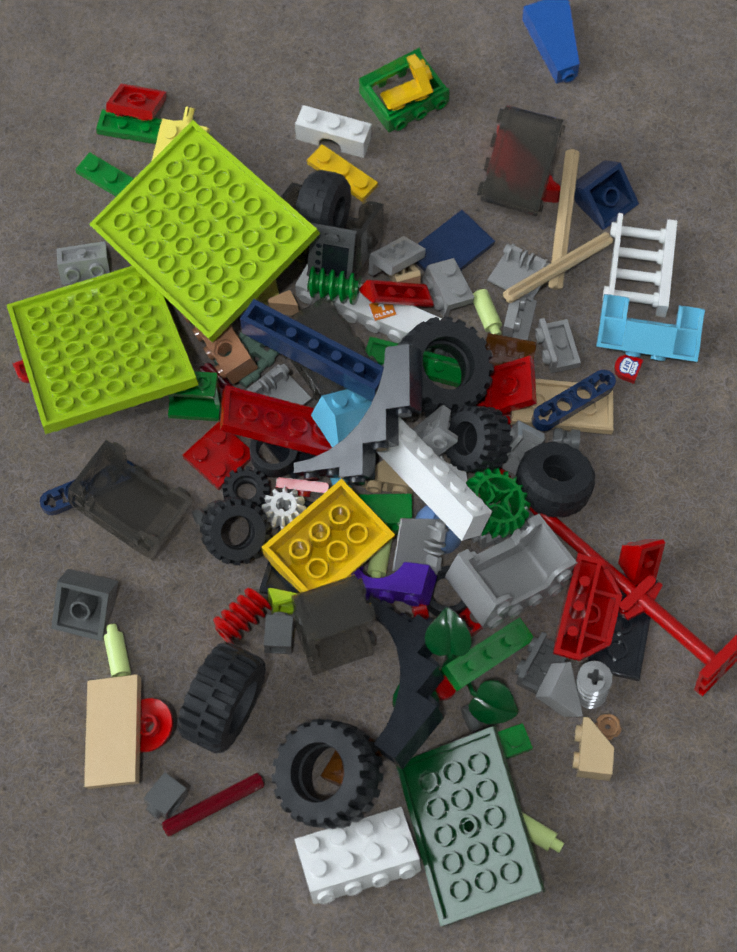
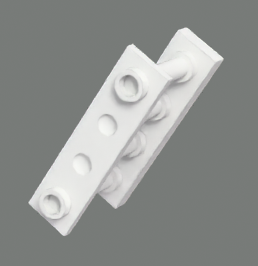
[602,213,677,317]

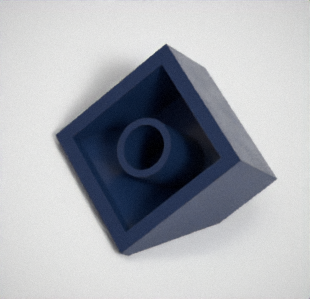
[574,160,639,230]

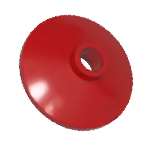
[140,698,173,752]

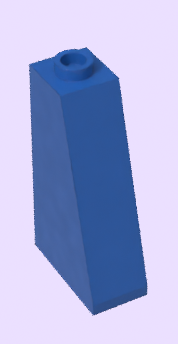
[522,0,580,84]

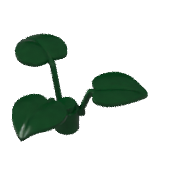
[392,607,519,724]

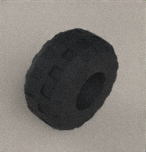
[295,169,351,236]
[515,442,596,517]

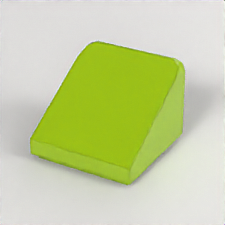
[268,588,299,615]

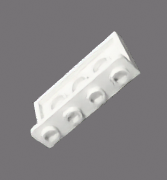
[295,807,421,904]

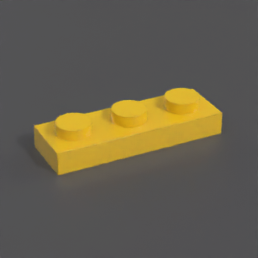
[307,144,378,202]

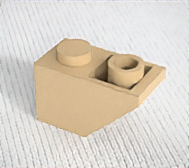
[362,460,414,495]
[572,717,614,781]

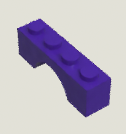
[331,562,437,607]

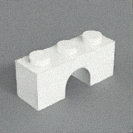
[295,105,371,158]

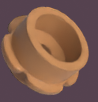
[595,714,621,741]

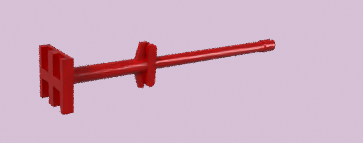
[499,468,737,697]

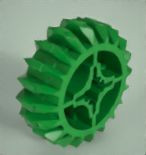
[466,468,531,539]

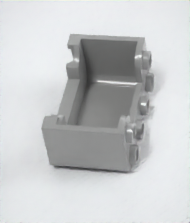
[445,514,577,629]

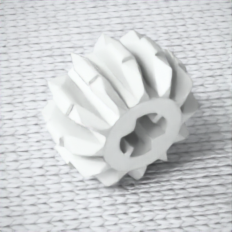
[262,486,306,530]

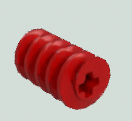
[213,588,272,644]

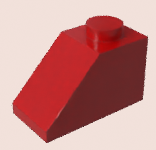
[618,539,666,585]

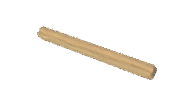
[548,149,580,290]
[503,232,613,303]

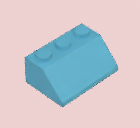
[311,389,372,447]

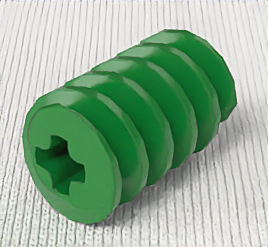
[307,266,362,305]

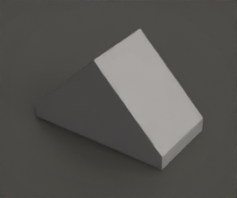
[535,662,583,717]

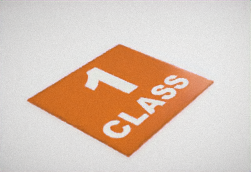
[369,303,397,321]

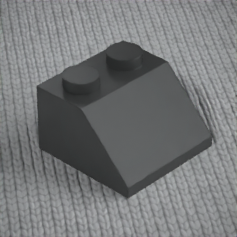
[51,569,118,641]

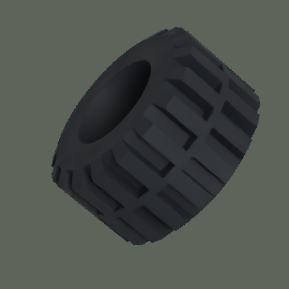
[446,406,513,472]
[200,496,270,566]

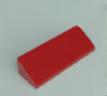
[359,280,434,307]

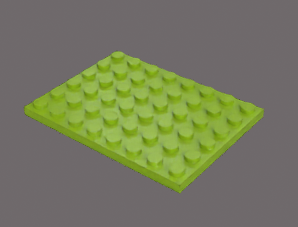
[89,120,320,343]
[7,266,198,434]

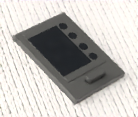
[306,223,356,279]

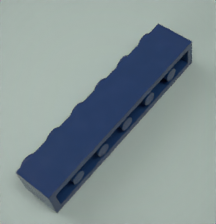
[240,299,384,402]

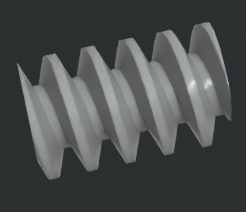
[575,661,612,709]

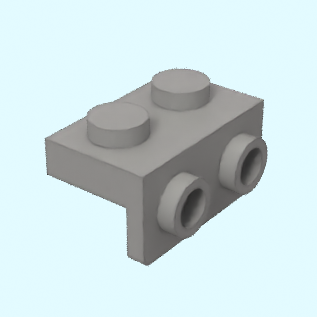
[422,258,475,317]
[535,318,581,373]

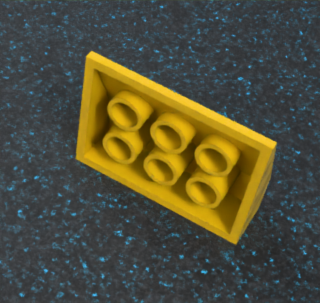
[262,479,395,606]

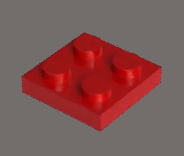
[106,83,166,121]
[485,356,537,414]
[182,422,251,490]

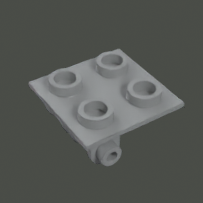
[487,244,550,302]
[246,364,312,405]
[392,518,448,575]

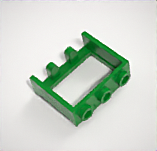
[359,48,450,133]

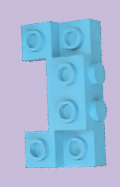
[596,294,705,362]

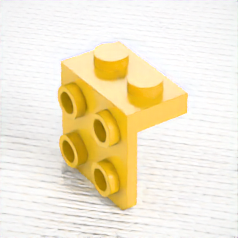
[380,54,433,110]

